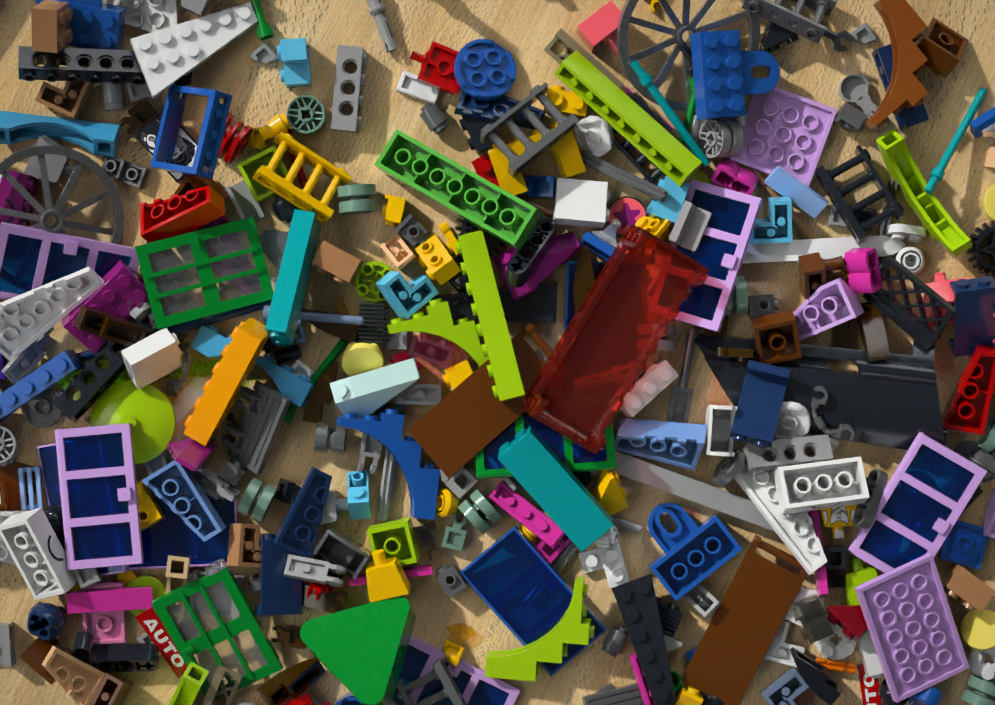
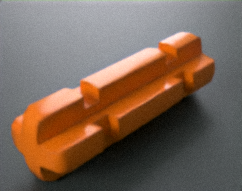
[815,657,856,674]

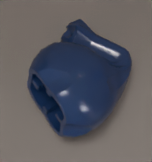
[27,601,67,641]

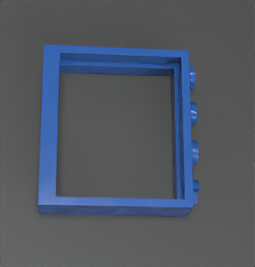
[150,85,232,179]

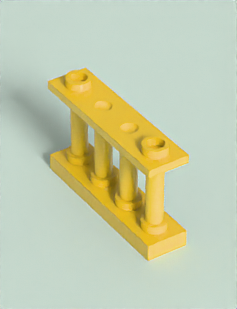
[252,132,352,224]

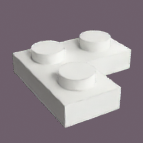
[578,542,629,588]
[764,620,805,667]

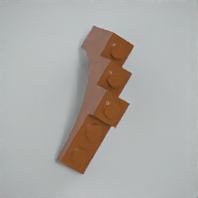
[865,0,928,129]

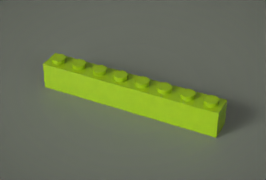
[554,50,702,187]
[455,230,525,402]

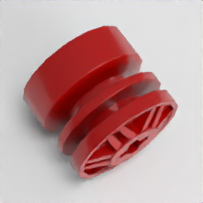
[218,112,253,165]

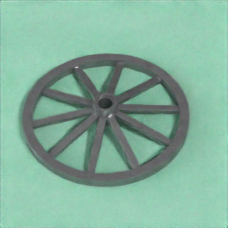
[617,0,760,111]
[0,145,124,291]

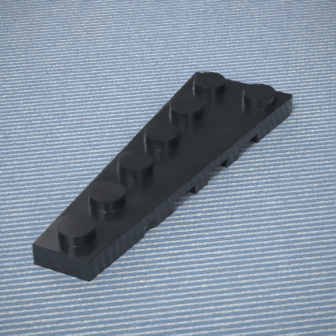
[431,281,558,323]
[612,574,677,705]

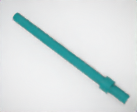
[630,60,710,167]
[924,87,988,194]

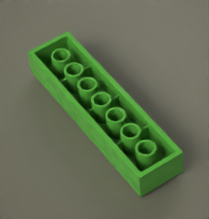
[375,129,542,251]

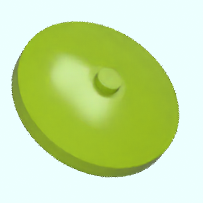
[90,380,176,464]

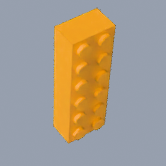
[183,317,269,446]

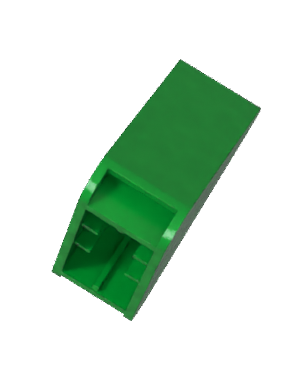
[300,596,416,705]

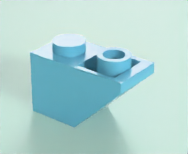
[347,470,371,520]

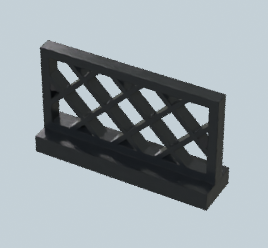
[862,256,957,349]

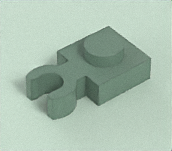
[441,513,467,551]

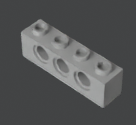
[330,45,368,133]
[743,434,833,475]

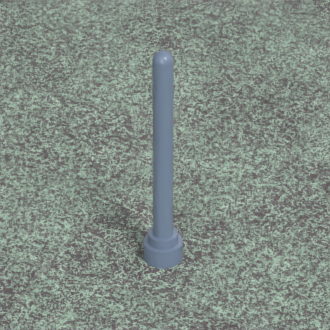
[263,305,364,325]

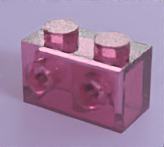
[408,332,455,368]

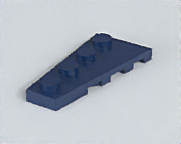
[454,91,546,130]
[273,467,332,559]

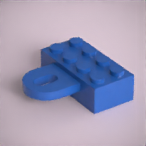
[36,0,126,50]
[690,30,780,120]
[647,502,742,601]

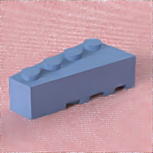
[614,418,707,470]
[142,460,227,542]

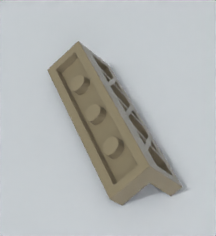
[544,29,624,89]
[202,665,243,705]

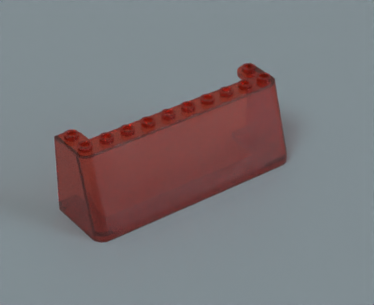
[521,225,709,454]

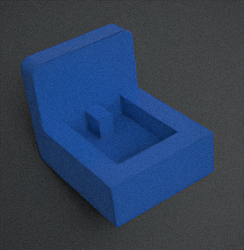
[524,174,556,199]

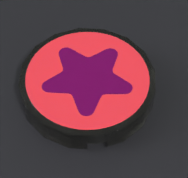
[607,196,648,238]

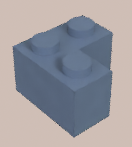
[760,667,809,705]

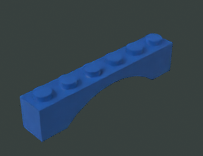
[0,349,84,424]

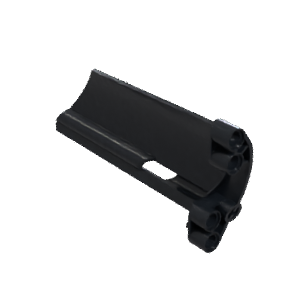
[695,334,947,466]

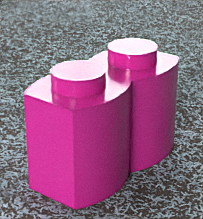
[711,157,758,195]
[844,248,882,293]

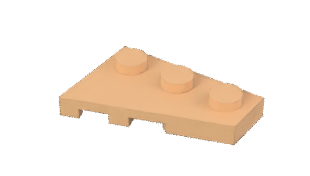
[42,646,106,705]

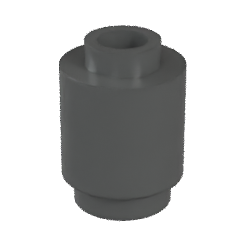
[420,102,449,135]
[601,624,630,657]

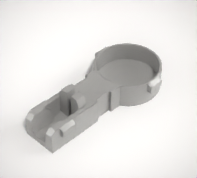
[838,74,889,132]

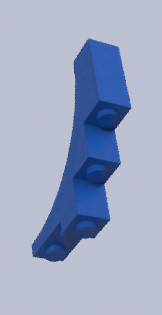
[336,409,440,520]

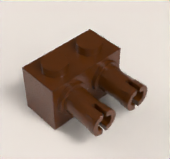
[798,252,845,300]
[90,673,133,705]

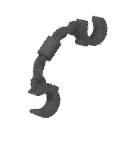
[167,333,192,397]
[811,386,854,441]

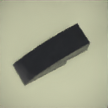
[790,647,841,705]

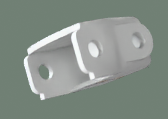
[704,404,737,457]

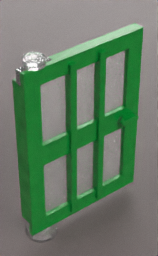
[135,217,277,329]
[151,559,283,700]

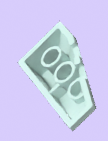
[330,358,420,419]

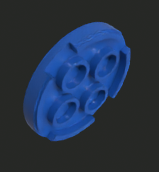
[454,39,516,101]

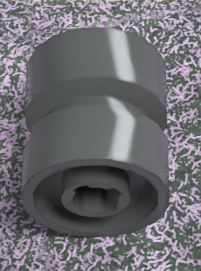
[314,424,347,454]

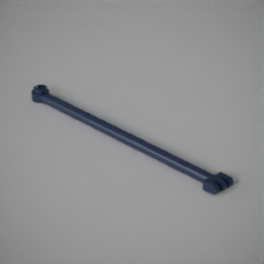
[76,300,272,363]

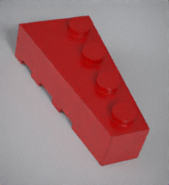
[140,185,225,243]
[941,344,995,435]

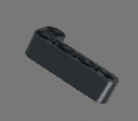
[507,215,556,288]
[72,631,160,672]

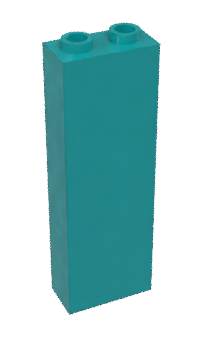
[265,209,321,347]
[498,426,614,552]

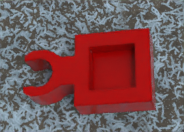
[307,574,337,601]

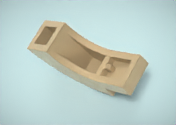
[165,555,191,617]

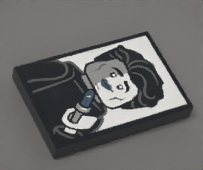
[135,111,198,184]

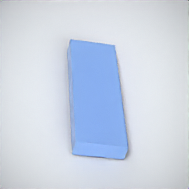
[765,165,828,219]

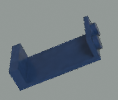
[949,276,995,357]
[730,360,791,448]
[255,533,302,616]

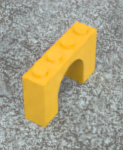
[488,123,586,196]

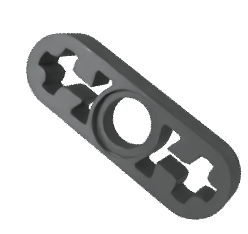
[853,468,888,529]

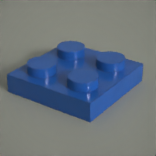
[938,520,989,570]

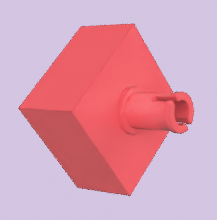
[576,0,621,57]
[923,272,968,328]

